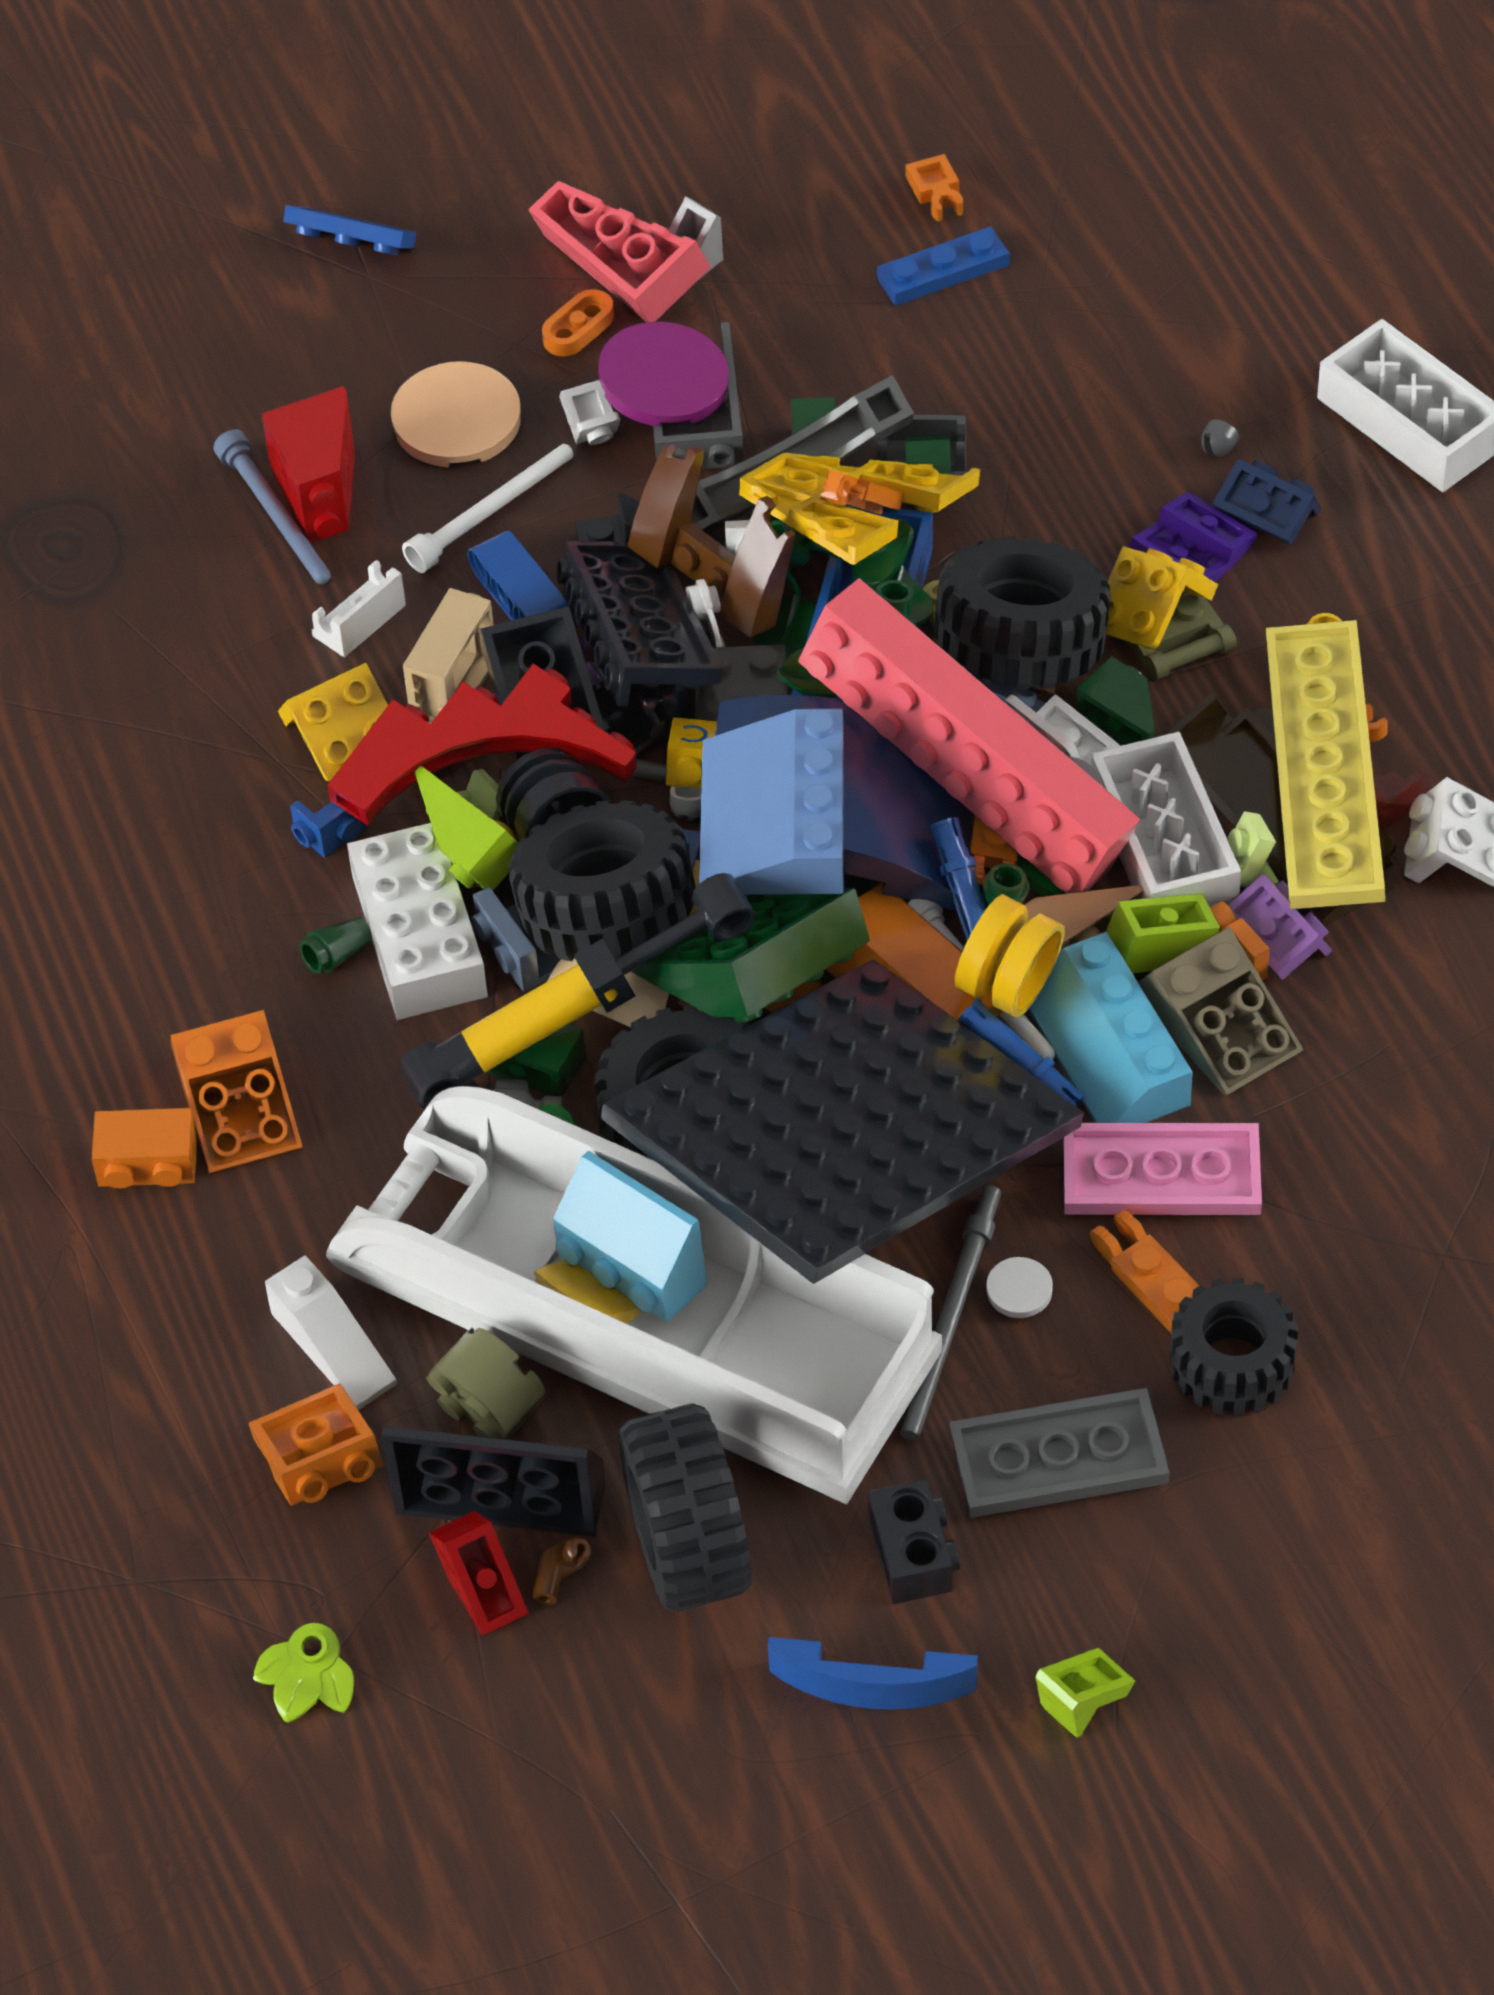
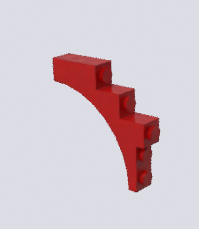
[327,664,637,826]

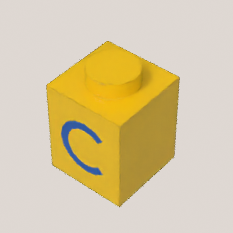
[666,717,717,789]

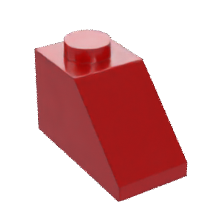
[429,1511,529,1636]

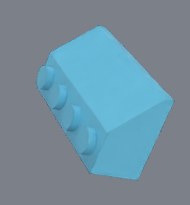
[1028,932,1193,1123]

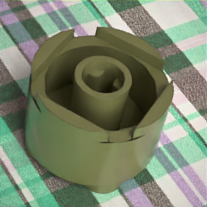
[426,1327,545,1439]

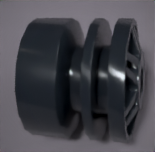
[496,748,613,841]

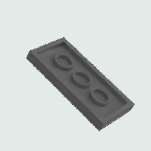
[949,1388,1170,1518]

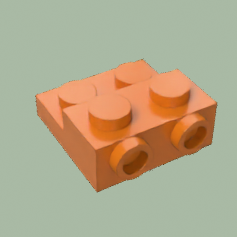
[248,1383,384,1506]

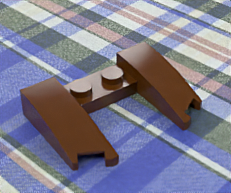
[628,444,795,637]

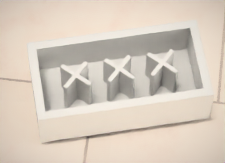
[1317,319,1494,492]
[1091,732,1241,907]
[347,823,488,1020]

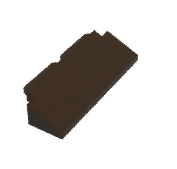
[1162,693,1396,926]

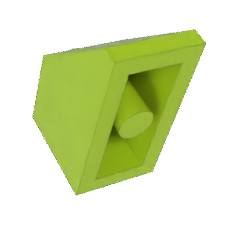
[1106,893,1220,973]

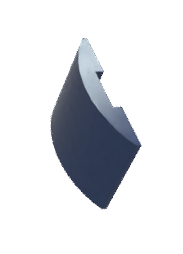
[715,695,974,911]

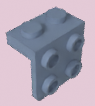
[471,887,561,992]

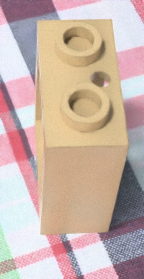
[403,588,494,724]

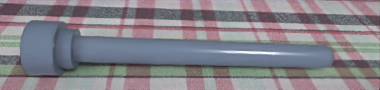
[213,429,331,584]

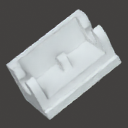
[312,560,406,658]

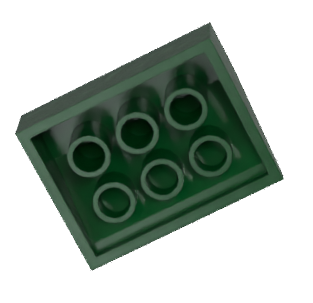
[632,888,870,1022]

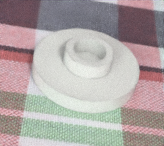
[986,1257,1053,1318]

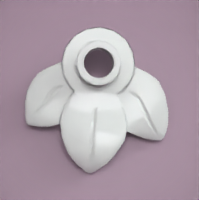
[686,579,727,663]

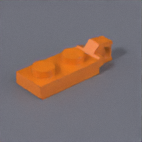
[821,470,904,515]

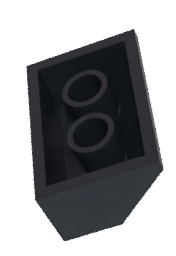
[481,606,605,762]

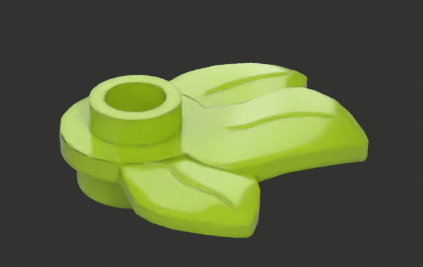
[253,1623,354,1723]

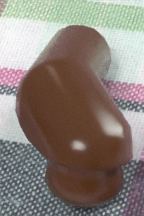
[532,1536,591,1605]

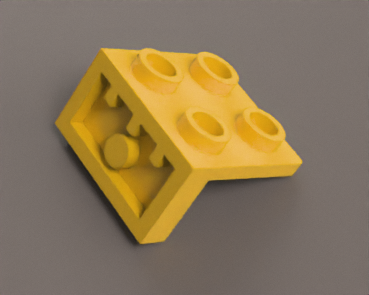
[278,663,388,782]

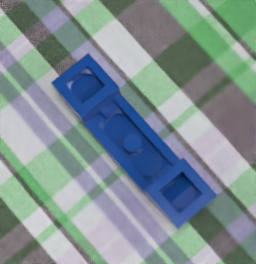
[768,1637,978,1709]

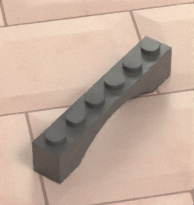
[691,375,914,534]

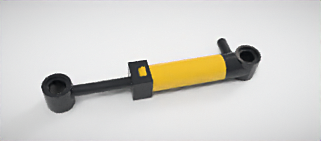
[399,873,756,1109]

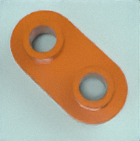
[542,289,614,356]

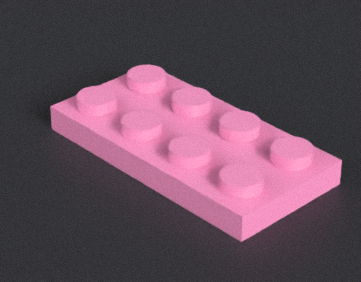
[1063,1123,1262,1215]

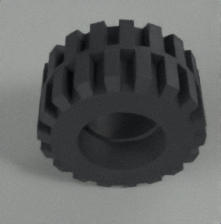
[1169,1278,1298,1417]

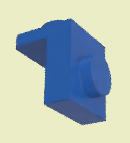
[290,800,366,858]

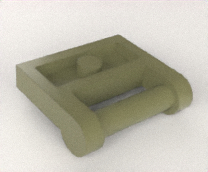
[1127,593,1237,681]

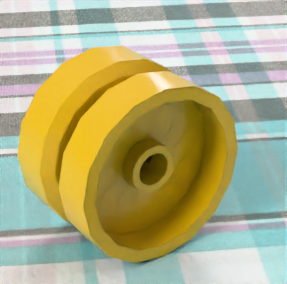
[955,894,1065,1018]

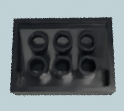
[381,1426,606,1537]

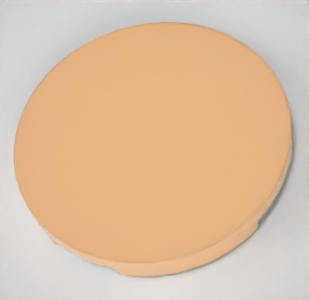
[391,362,521,467]

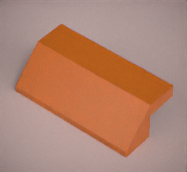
[826,883,1002,1020]

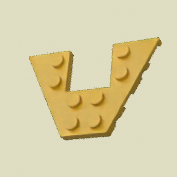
[739,453,980,565]

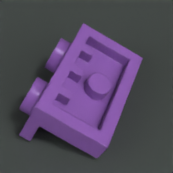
[1228,873,1333,980]

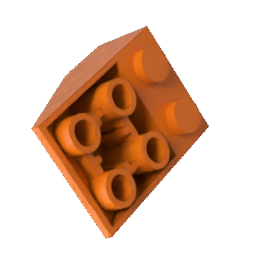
[171,1010,303,1174]

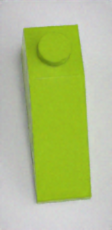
[415,765,518,891]

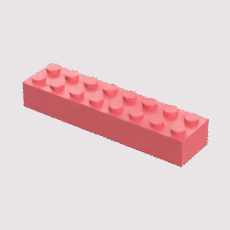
[798,578,1141,894]

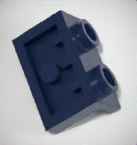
[1212,458,1321,546]

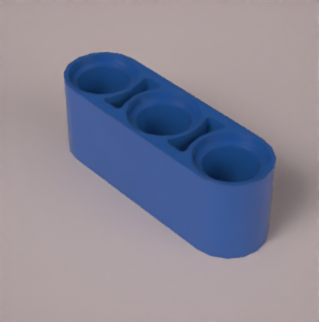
[467,530,568,621]

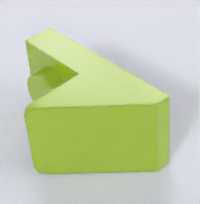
[1035,1648,1135,1738]

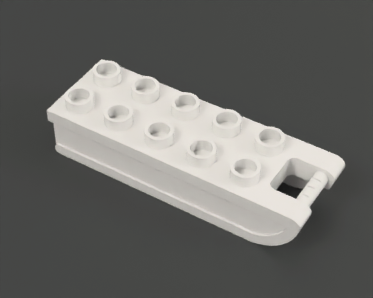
[326,1087,942,1505]

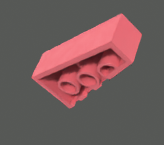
[528,181,711,322]

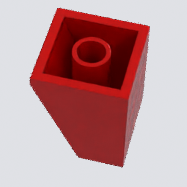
[262,386,355,543]

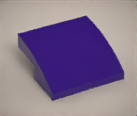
[1129,491,1258,582]

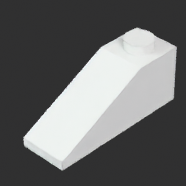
[265,1255,397,1410]

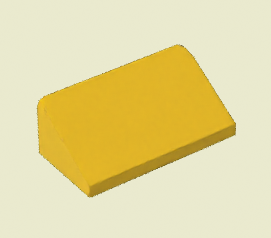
[534,1260,642,1324]

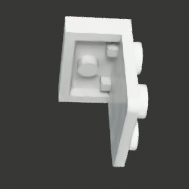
[1005,694,1120,765]
[1404,777,1494,887]

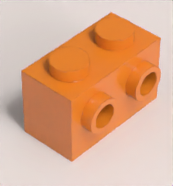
[92,1108,198,1188]

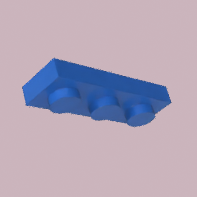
[283,205,417,255]
[877,226,1010,306]

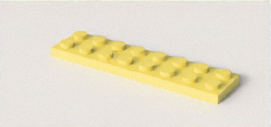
[1266,620,1385,909]

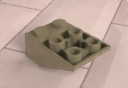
[1138,927,1304,1096]

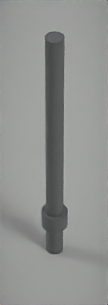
[900,1185,1002,1441]

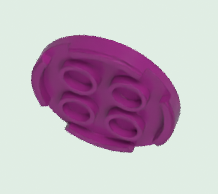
[598,322,729,426]

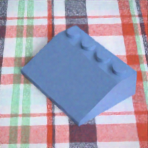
[699,709,844,895]

